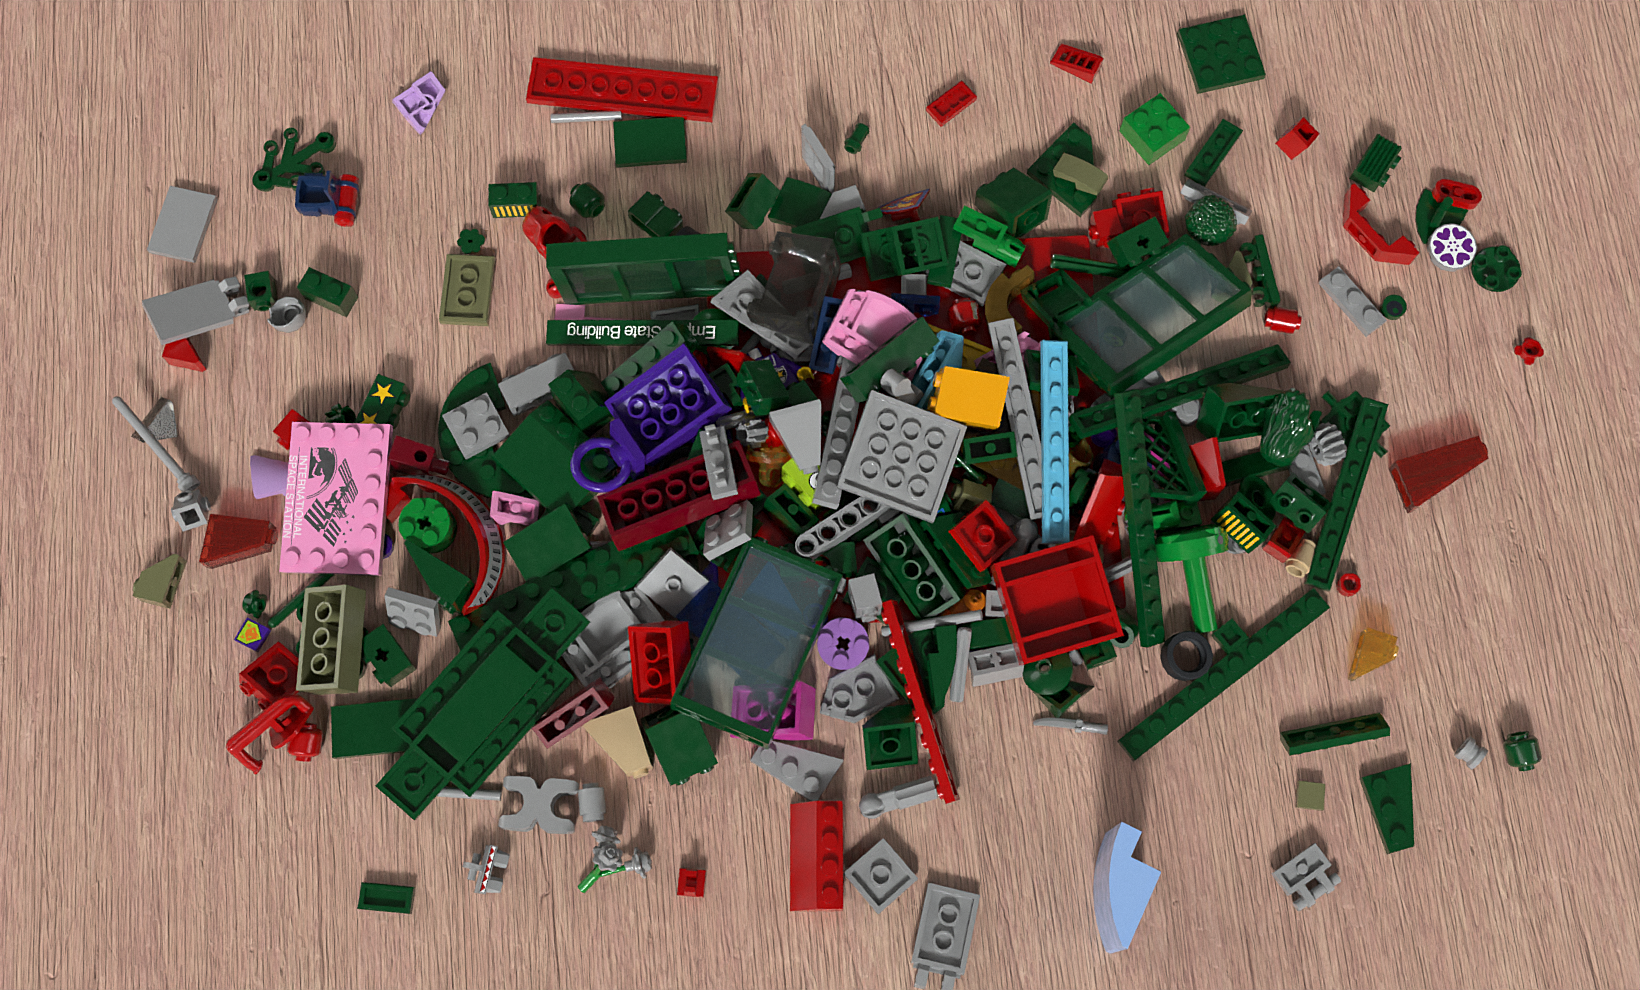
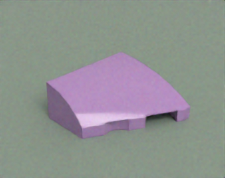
[392,71,445,134]
[250,455,289,499]

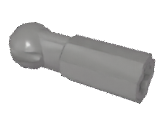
[989,518,1038,587]
[859,776,938,819]

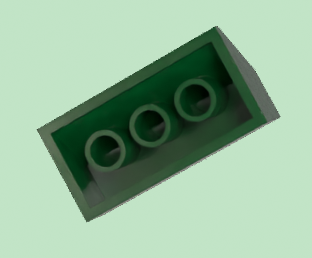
[863,512,969,620]

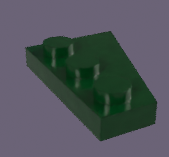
[1359,763,1414,854]

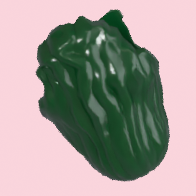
[1260,388,1322,467]

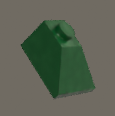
[862,704,918,770]

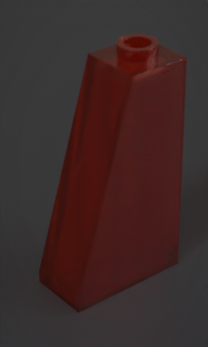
[1388,436,1488,514]

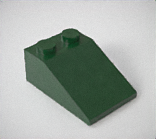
[1196,383,1284,443]
[404,539,475,615]

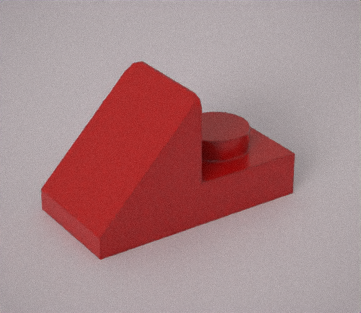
[1262,517,1305,563]

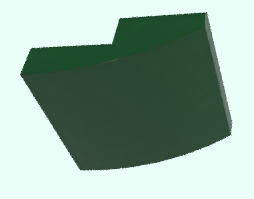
[768,177,832,228]

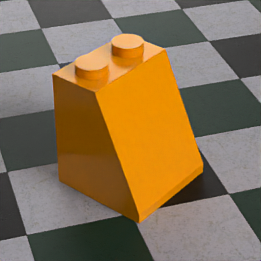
[927,366,1010,433]

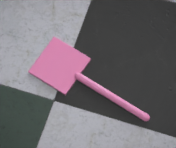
[555,304,630,320]

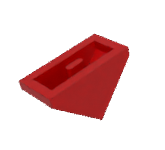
[162,337,207,372]

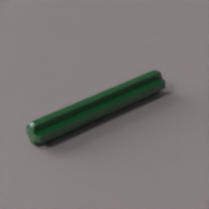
[1050,254,1136,278]

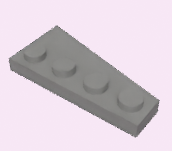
[711,270,814,359]

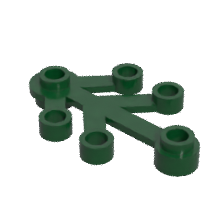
[252,128,336,192]

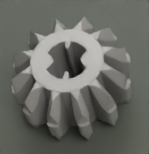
[1309,422,1347,466]

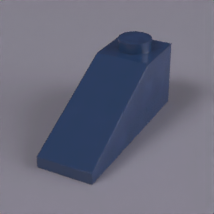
[809,296,843,374]

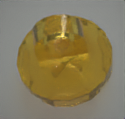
[746,443,791,488]

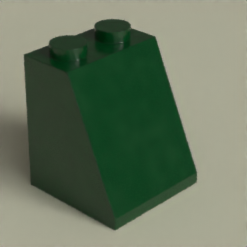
[974,167,1053,239]
[548,369,614,437]
[640,704,718,786]

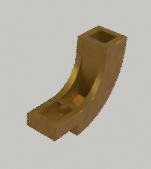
[985,265,1034,335]

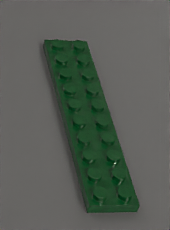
[448,525,699,651]

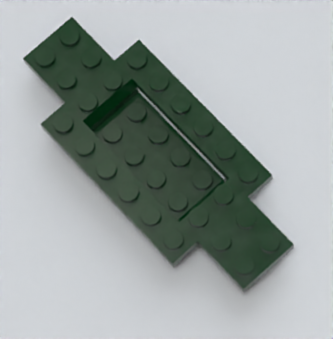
[375,588,591,821]

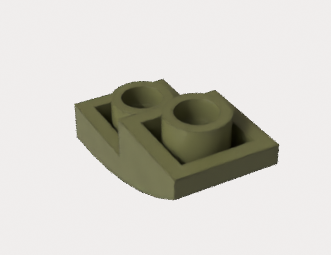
[1053,153,1108,196]

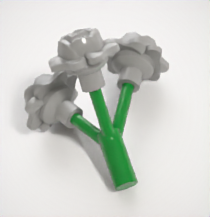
[578,826,652,893]

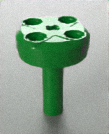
[1155,524,1229,633]

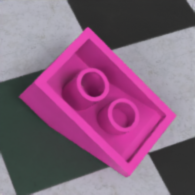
[730,681,816,741]

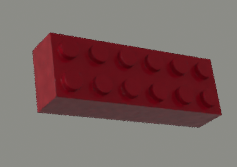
[597,440,761,551]

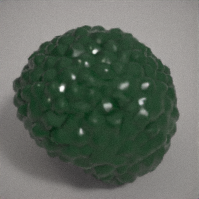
[1185,195,1237,246]

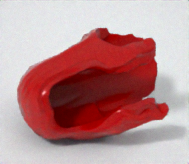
[522,205,587,259]

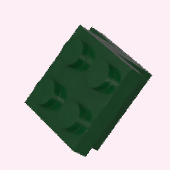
[859,217,948,282]

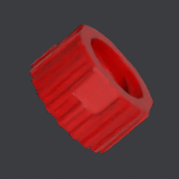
[1336,573,1361,597]

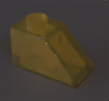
[1348,627,1399,681]

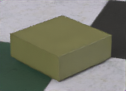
[1295,781,1325,811]

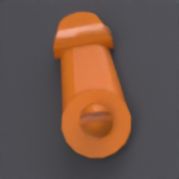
[938,589,985,626]

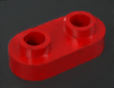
[1432,179,1482,210]

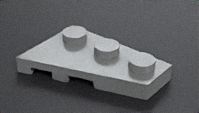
[750,741,844,802]

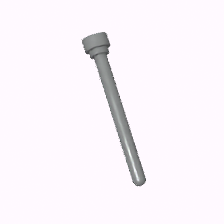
[112,396,201,492]

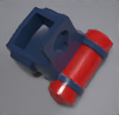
[295,170,359,227]

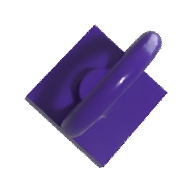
[570,418,645,493]

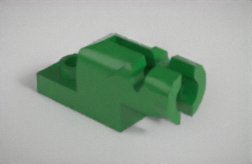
[953,205,1026,268]
[1124,500,1202,534]

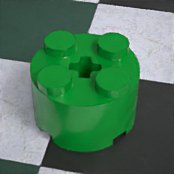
[398,498,455,553]

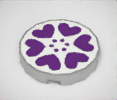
[1427,224,1477,272]

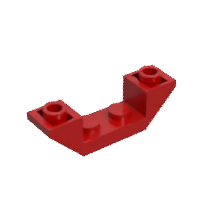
[1343,183,1420,265]

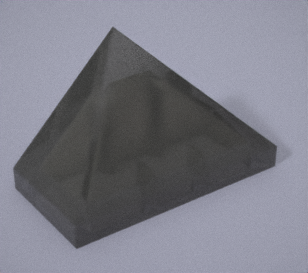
[131,397,178,443]

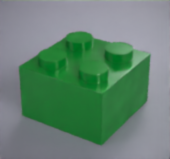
[1119,93,1190,165]

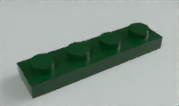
[1280,712,1390,756]

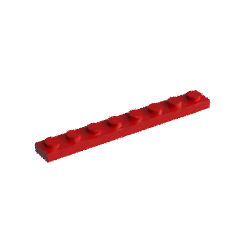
[881,600,960,804]

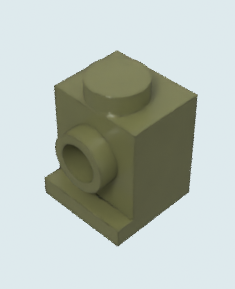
[951,479,992,514]

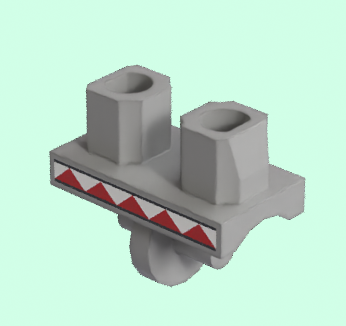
[462,845,510,894]

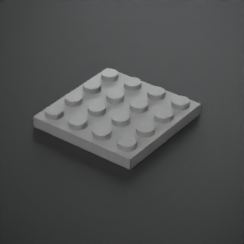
[836,390,967,523]

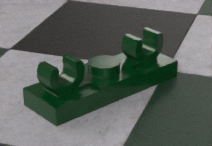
[1239,234,1281,310]

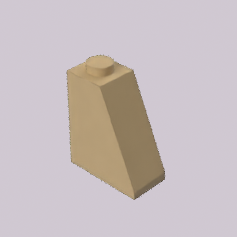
[583,706,653,779]

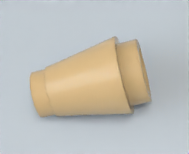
[1285,539,1316,578]

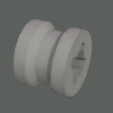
[1454,736,1488,770]

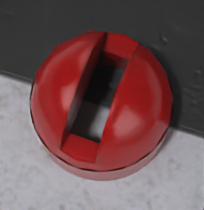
[546,278,561,299]

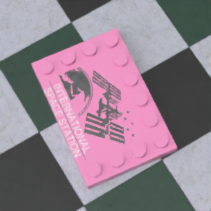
[279,422,393,576]

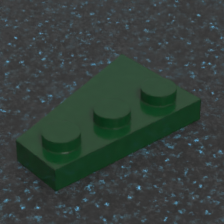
[919,511,992,589]

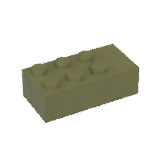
[296,585,366,695]

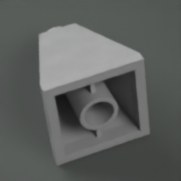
[769,399,821,475]

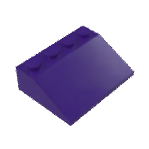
[604,344,733,467]

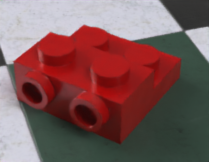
[1111,187,1170,244]
[948,500,1017,572]
[239,641,299,710]

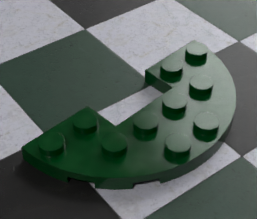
[438,363,534,499]

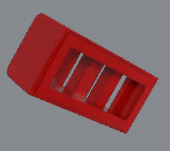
[1050,44,1104,84]

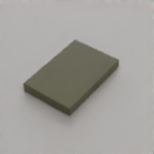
[439,254,496,326]

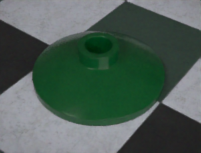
[1239,476,1276,521]
[1022,653,1073,695]

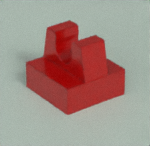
[677,868,706,898]

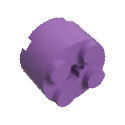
[817,617,869,670]

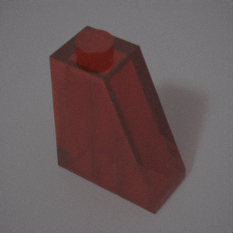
[199,514,278,569]

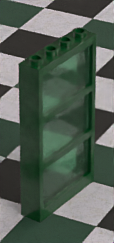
[546,232,742,305]

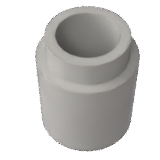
[578,783,606,822]

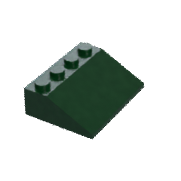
[492,400,618,513]

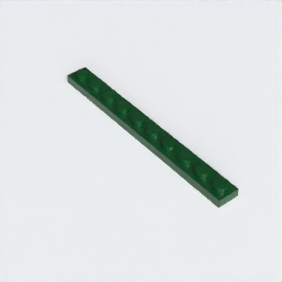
[1068,344,1291,439]
[1114,389,1165,648]
[1117,588,1330,762]

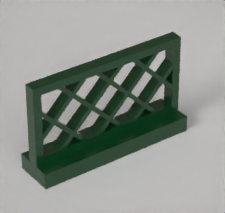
[1142,411,1207,507]

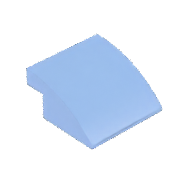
[1093,822,1161,954]

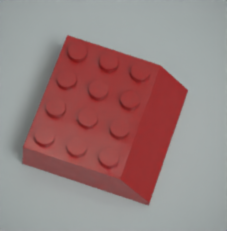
[990,535,1124,665]

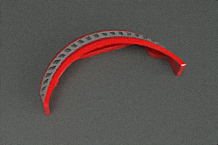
[391,474,505,616]

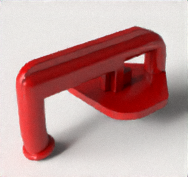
[226,695,314,775]

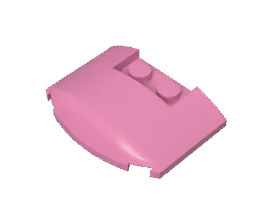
[822,289,922,381]

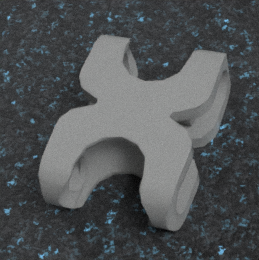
[498,776,579,834]

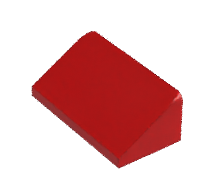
[707,346,755,376]

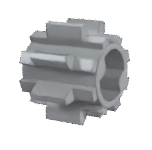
[735,417,769,449]

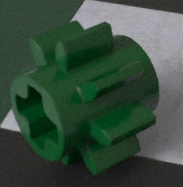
[325,403,356,423]

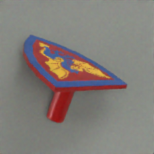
[876,189,930,222]

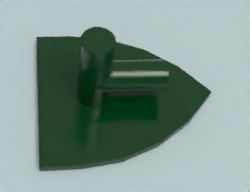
[1415,189,1468,244]

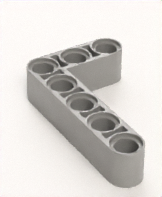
[795,496,893,560]

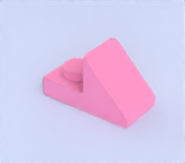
[490,491,539,526]

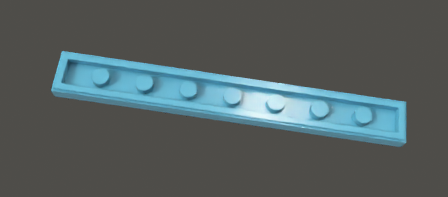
[1040,340,1069,544]

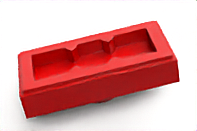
[926,80,977,127]

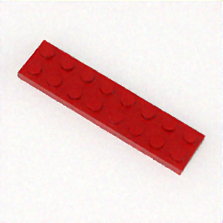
[526,57,719,123]

